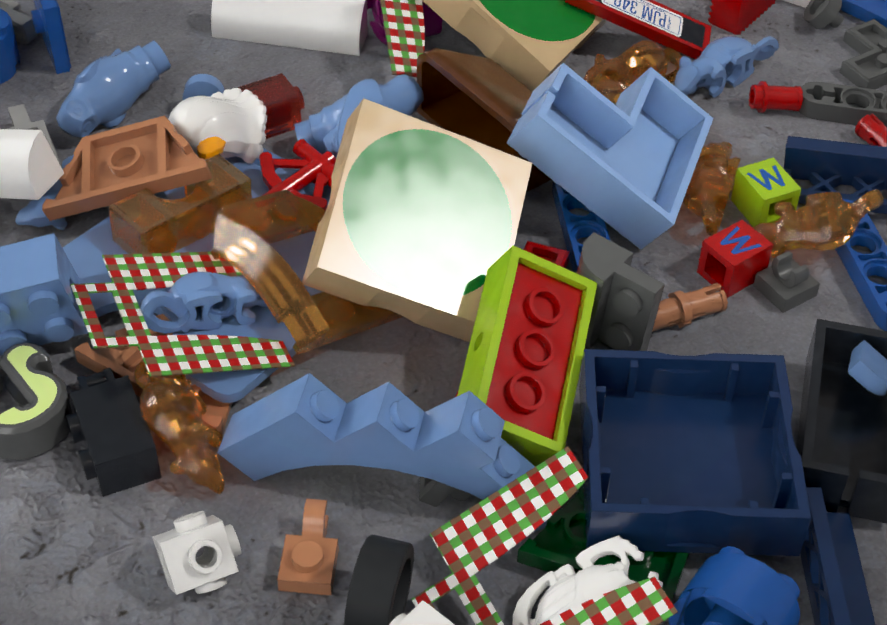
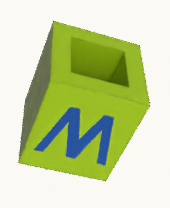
[731,157,801,232]

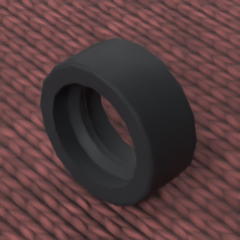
[344,535,414,625]

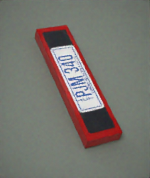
[565,0,712,59]

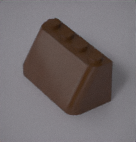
[417,48,552,192]

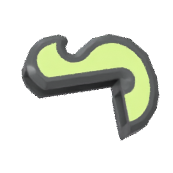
[0,343,72,460]

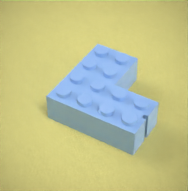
[507,63,713,250]

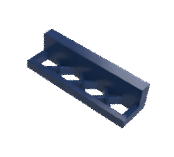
[784,136,887,214]
[800,487,876,625]

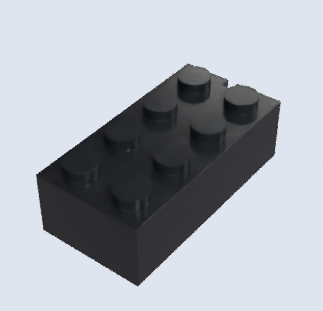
[796,319,887,523]

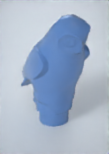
[56,40,171,138]
[294,74,424,158]

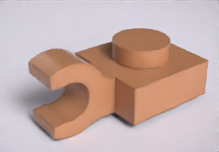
[277,498,339,596]

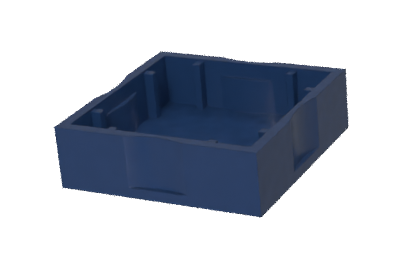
[579,349,811,556]

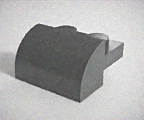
[577,232,665,351]

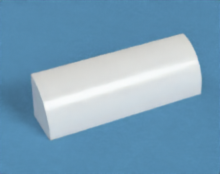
[211,0,368,56]
[0,129,64,200]

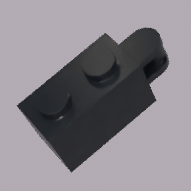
[66,367,162,497]

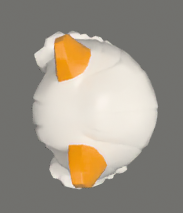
[168,88,267,164]

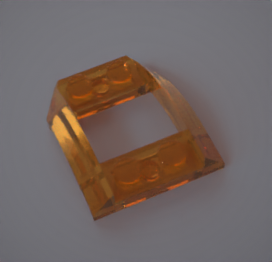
[211,189,404,355]

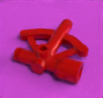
[252,139,336,215]

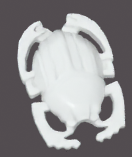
[512,535,665,625]

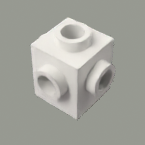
[152,511,241,595]

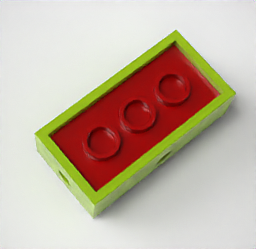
[457,245,597,467]

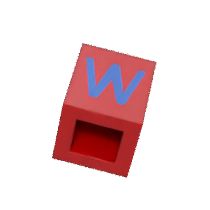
[697,220,773,298]

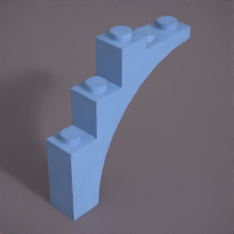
[217,373,547,532]

